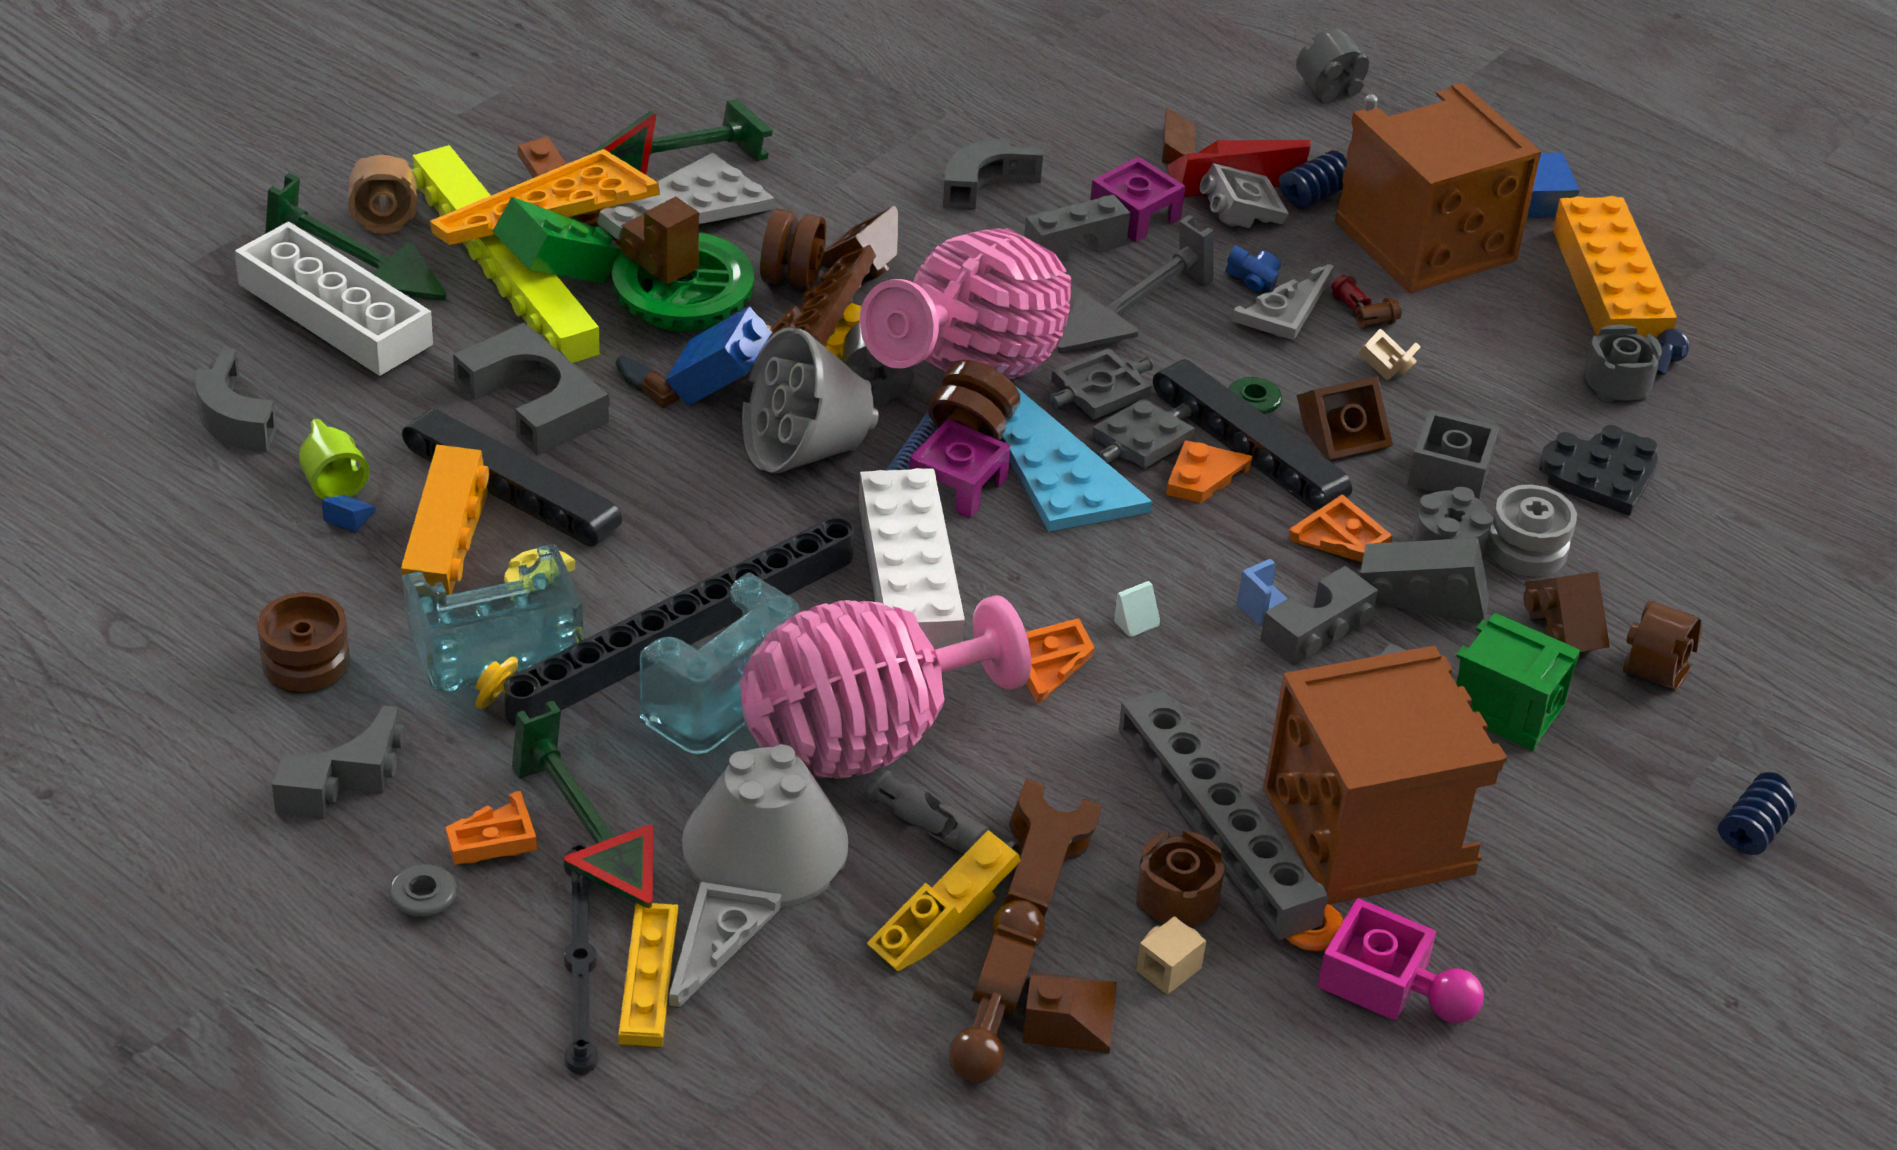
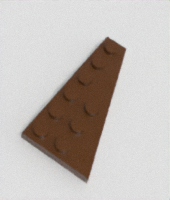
[733,244,876,384]

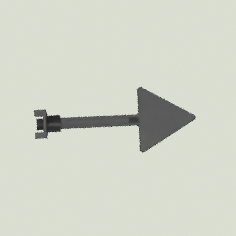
[1058,215,1214,353]

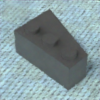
[1360,538,1490,624]

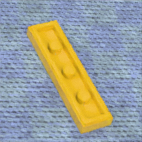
[618,903,678,1047]

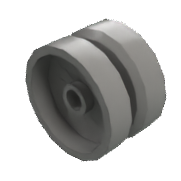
[1487,484,1577,577]

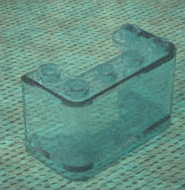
[402,544,583,692]
[640,572,800,754]

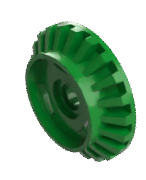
[612,233,754,332]

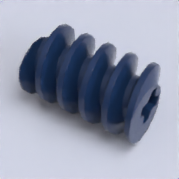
[1279,150,1347,209]
[1717,771,1797,855]

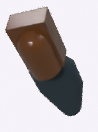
[616,355,679,408]

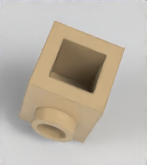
[1136,917,1206,995]

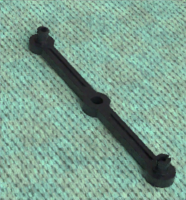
[564,843,598,1074]

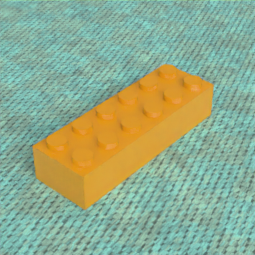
[1553,196,1677,339]

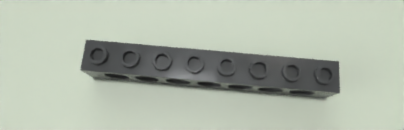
[1119,689,1328,940]

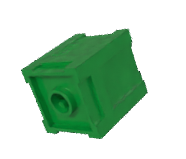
[1456,612,1580,751]

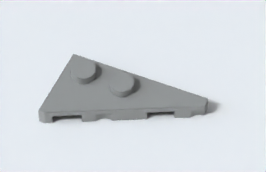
[1232,264,1334,340]
[669,882,781,1007]

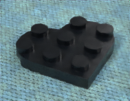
[1538,425,1658,516]

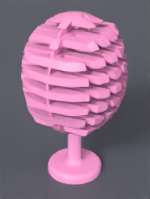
[860,228,1071,380]
[740,595,1031,779]

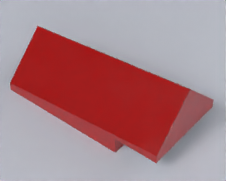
[1168,140,1311,197]

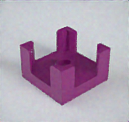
[1090,156,1185,243]
[909,419,1011,518]

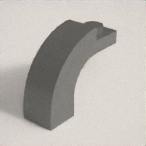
[943,139,1043,209]
[195,347,277,452]

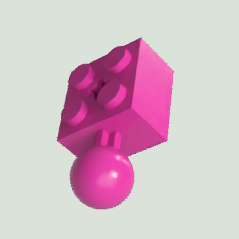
[1317,898,1484,1024]

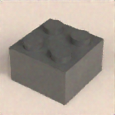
[1407,409,1500,499]

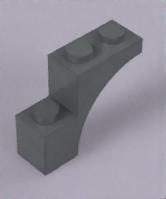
[272,705,406,818]

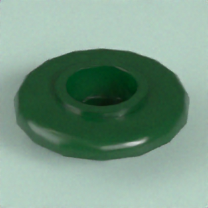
[1228,377,1283,414]

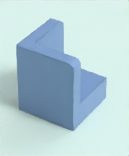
[1237,559,1288,626]

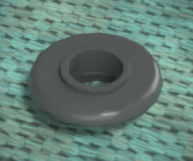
[389,864,457,916]

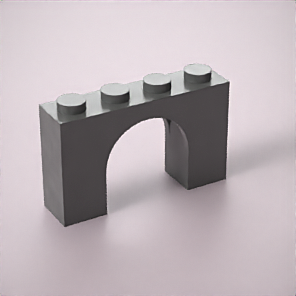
[453,323,610,456]

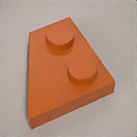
[1166,440,1252,503]
[1289,495,1392,562]
[1026,618,1095,703]
[445,791,537,865]

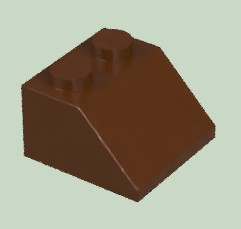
[1297,376,1393,460]

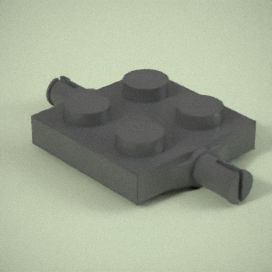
[1048,348,1153,420]
[1093,398,1195,469]

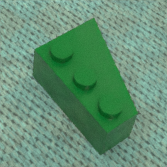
[493,197,622,284]

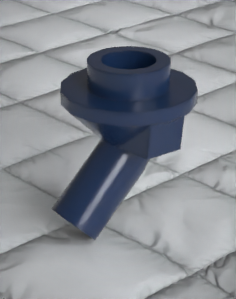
[1656,329,1690,375]

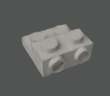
[1200,163,1289,228]

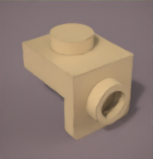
[1358,328,1421,381]

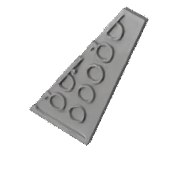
[597,153,775,240]

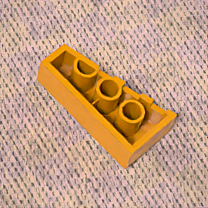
[401,445,489,596]

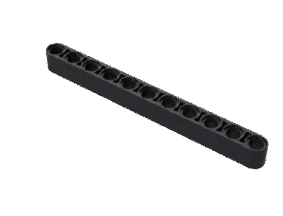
[504,517,854,726]

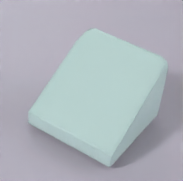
[1114,581,1160,637]

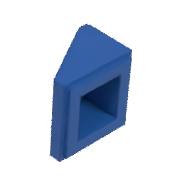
[322,495,376,532]

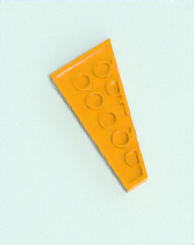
[430,149,660,245]

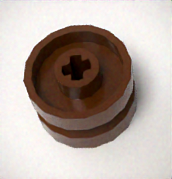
[760,208,826,291]
[927,359,1020,441]
[257,592,350,692]

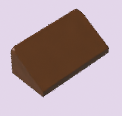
[1162,108,1196,163]

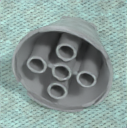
[742,327,879,474]
[682,744,848,908]

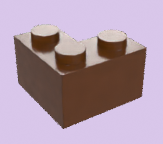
[621,196,699,285]
[1523,572,1610,652]

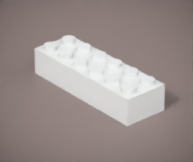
[235,222,433,376]
[858,468,965,650]

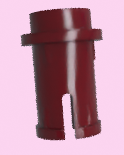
[1331,275,1372,316]

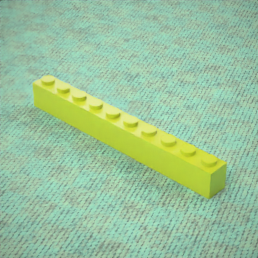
[412,145,600,363]

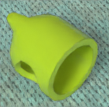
[299,419,369,500]

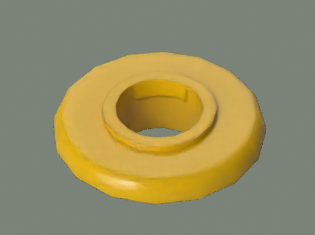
[475,657,518,709]

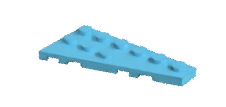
[1000,386,1152,532]

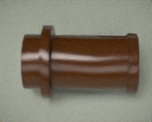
[1355,298,1402,328]

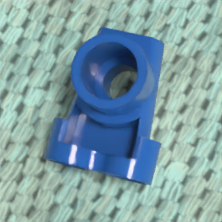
[1225,245,1281,292]

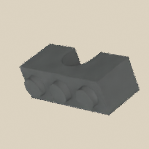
[1024,195,1130,262]
[1260,566,1378,665]

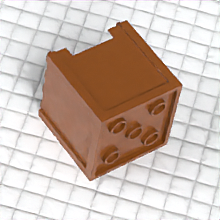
[1335,82,1541,294]
[1263,645,1507,904]

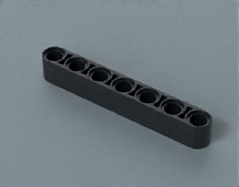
[1153,359,1352,511]
[402,408,622,547]

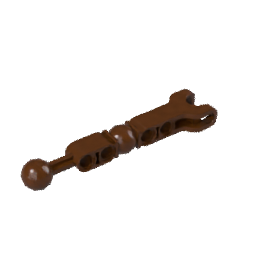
[949,778,1102,1083]

